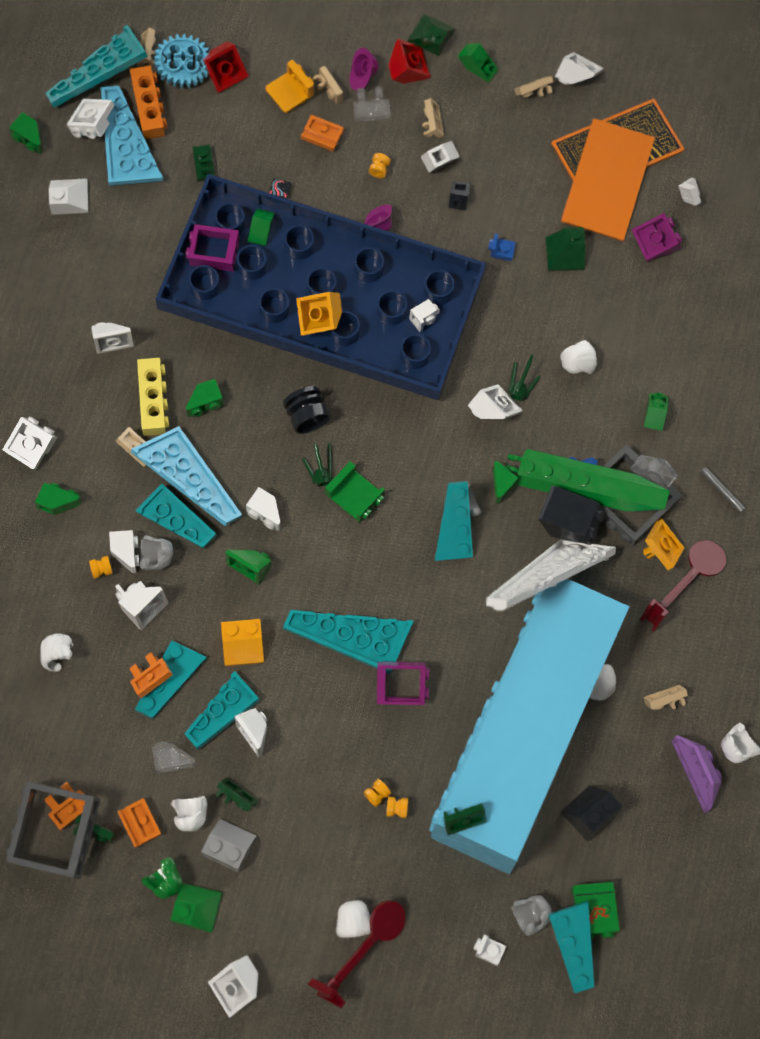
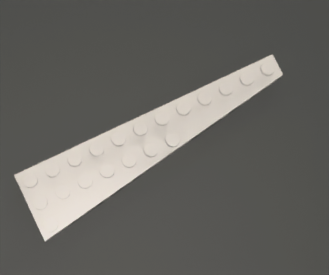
[486,539,616,610]

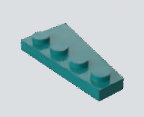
[434,481,473,561]
[136,483,217,549]
[135,640,207,719]
[185,671,260,750]
[548,901,594,993]

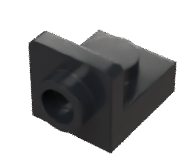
[448,181,470,211]

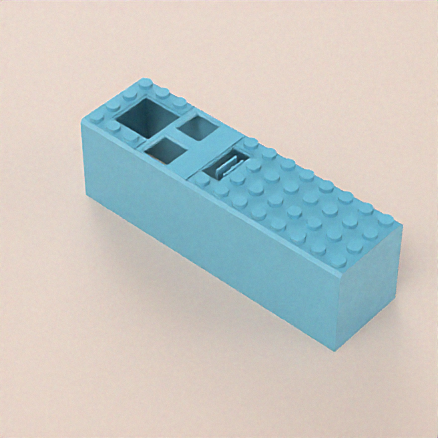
[429,579,629,875]

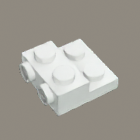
[67,99,115,139]
[3,416,57,470]

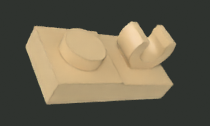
[137,27,156,67]
[313,66,343,105]
[514,76,553,97]
[422,98,444,138]
[116,427,146,467]
[643,685,688,710]

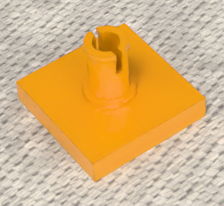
[643,519,684,570]

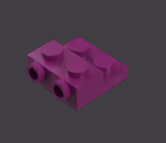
[632,213,683,262]

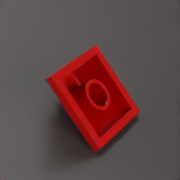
[388,39,431,84]
[203,41,248,93]

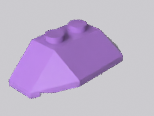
[672,735,722,814]

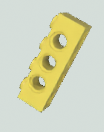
[137,358,169,436]

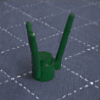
[508,354,540,401]
[302,443,333,487]

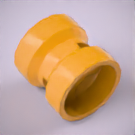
[368,153,391,178]
[89,556,113,579]
[363,779,391,807]
[386,796,408,818]

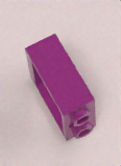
[186,224,240,272]
[377,662,429,705]

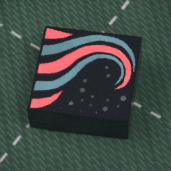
[269,178,291,199]

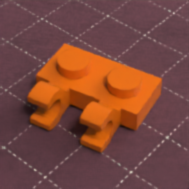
[129,652,173,698]
[44,782,85,831]

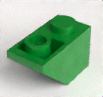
[457,43,499,82]
[9,112,43,155]
[186,379,223,417]
[644,392,668,431]
[35,482,81,516]

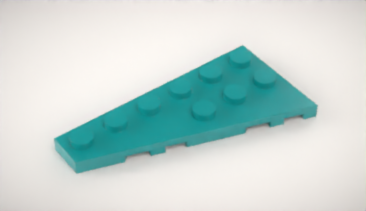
[45,25,148,108]
[283,610,414,675]

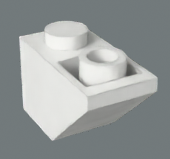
[421,141,460,173]
[246,487,281,531]
[109,530,140,573]

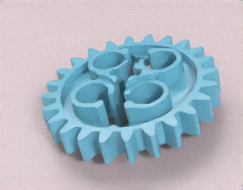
[154,34,209,88]

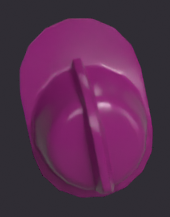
[349,48,378,91]
[364,204,392,231]

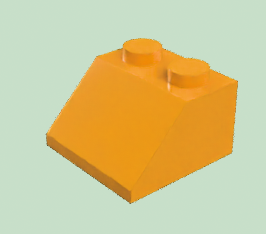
[296,292,342,336]
[221,619,264,666]

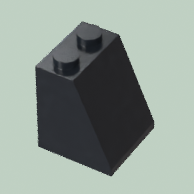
[538,486,604,545]
[560,785,623,842]

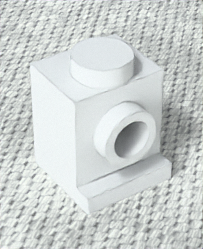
[409,299,440,332]

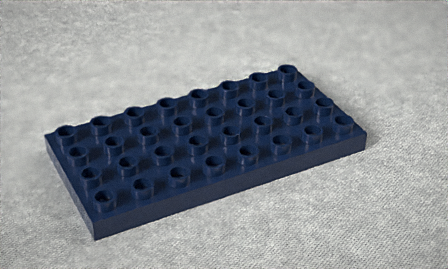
[155,174,486,401]

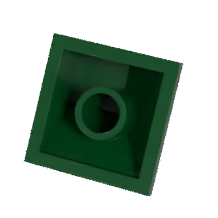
[408,14,455,56]
[545,227,585,271]

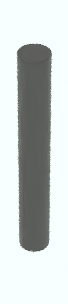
[701,467,745,513]

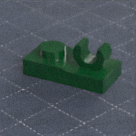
[192,145,215,182]
[216,777,258,812]
[443,803,487,836]
[73,815,116,844]

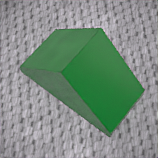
[248,208,275,247]
[493,461,518,504]

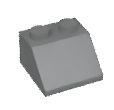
[201,819,257,873]

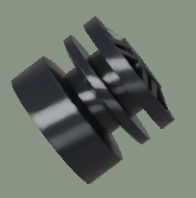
[283,386,331,434]

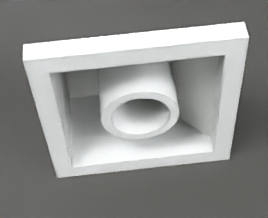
[555,52,604,85]
[49,179,88,215]
[91,322,134,354]
[468,385,523,419]
[118,587,169,631]
[235,708,268,758]
[208,955,258,1018]

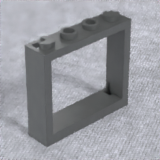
[601,444,682,547]
[6,781,101,879]

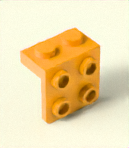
[266,59,315,113]

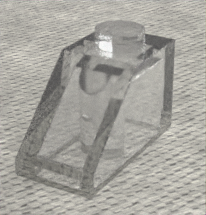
[152,742,197,774]

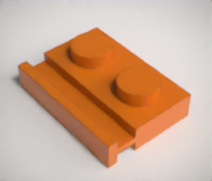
[301,115,344,152]
[117,798,162,848]

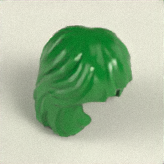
[142,857,182,899]

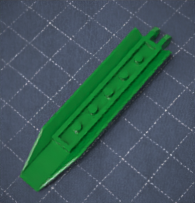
[505,449,670,512]

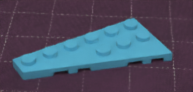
[101,86,163,186]
[130,426,242,526]

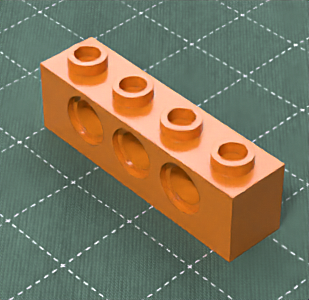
[130,65,167,140]

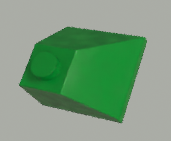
[225,550,272,585]
[171,883,222,933]

